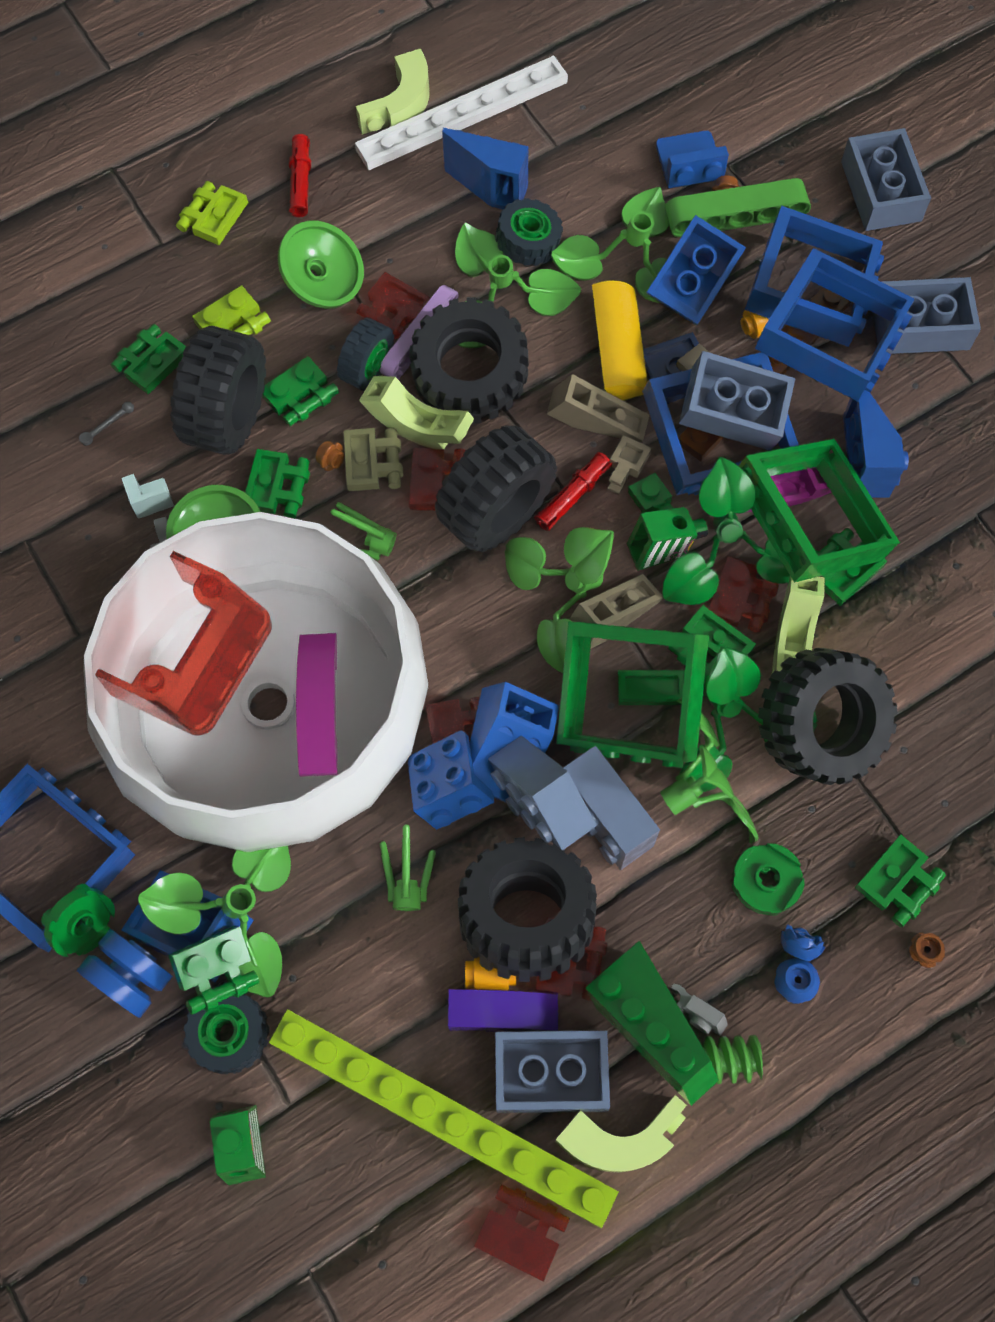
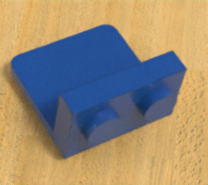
[656,131,729,188]
[408,731,494,830]

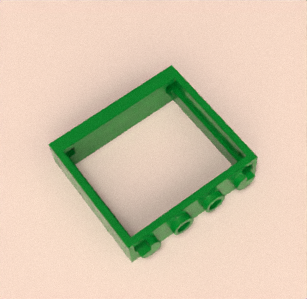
[739,439,900,583]
[556,621,709,768]

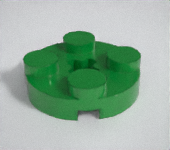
[732,843,805,916]
[41,884,115,957]

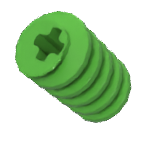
[702,1035,763,1084]

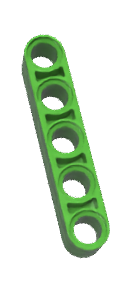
[665,178,811,237]

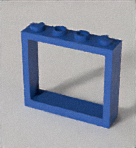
[744,205,884,347]
[755,248,914,402]
[642,352,799,496]
[0,764,135,953]

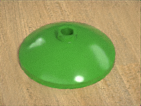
[278,221,364,309]
[166,485,260,539]

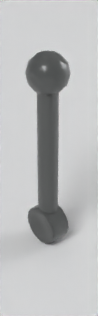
[79,401,134,446]

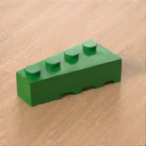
[585,941,719,1106]

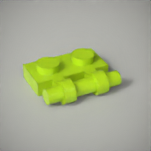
[176,181,248,245]
[192,285,271,335]

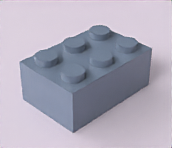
[841,128,931,231]
[872,277,981,354]
[679,351,795,450]
[488,735,597,851]
[564,746,660,870]
[495,1031,610,1113]

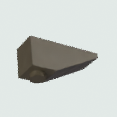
[547,374,649,443]
[569,574,663,649]

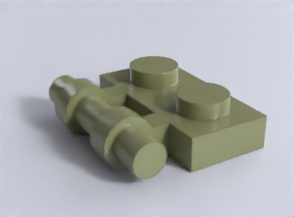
[343,428,403,491]

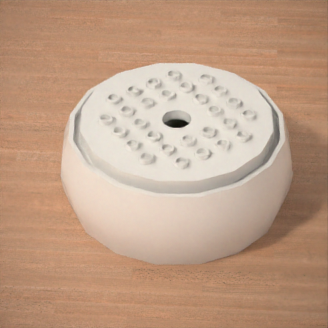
[83,512,428,852]

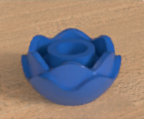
[781,925,825,961]
[774,958,820,1004]

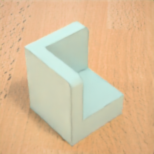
[121,474,174,519]

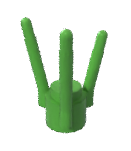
[330,502,397,560]
[380,824,436,911]

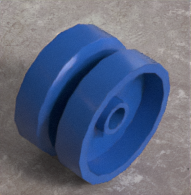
[77,928,173,1018]

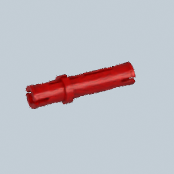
[289,134,312,217]
[534,452,612,531]

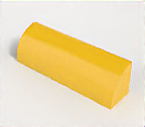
[592,281,647,401]

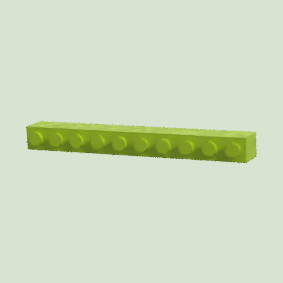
[269,1009,619,1228]

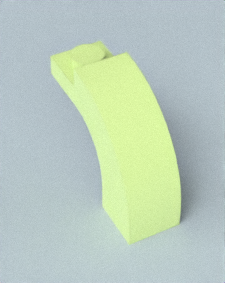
[356,49,429,135]
[359,376,474,450]
[772,576,825,673]
[555,1095,687,1172]

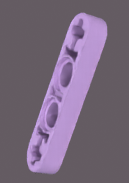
[380,285,459,379]

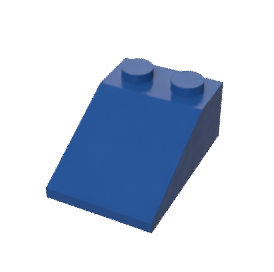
[646,215,746,326]
[843,390,909,498]
[121,870,254,982]

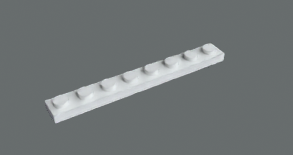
[355,56,568,170]

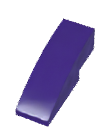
[448,989,558,1032]

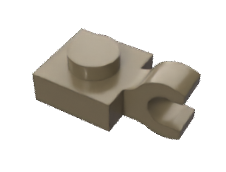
[608,435,652,495]

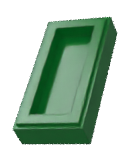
[618,670,685,705]

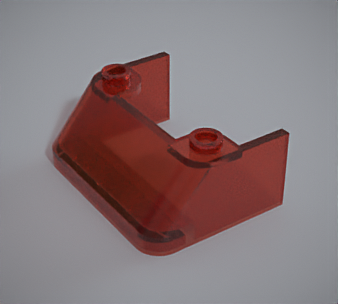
[95,551,272,736]

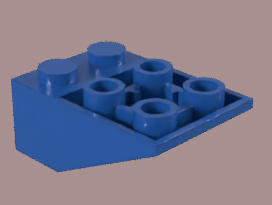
[442,127,529,210]
[470,682,560,802]

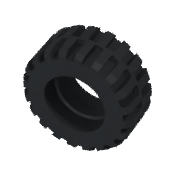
[409,297,529,424]
[170,326,266,455]
[435,425,557,552]
[758,648,898,785]
[458,837,597,982]

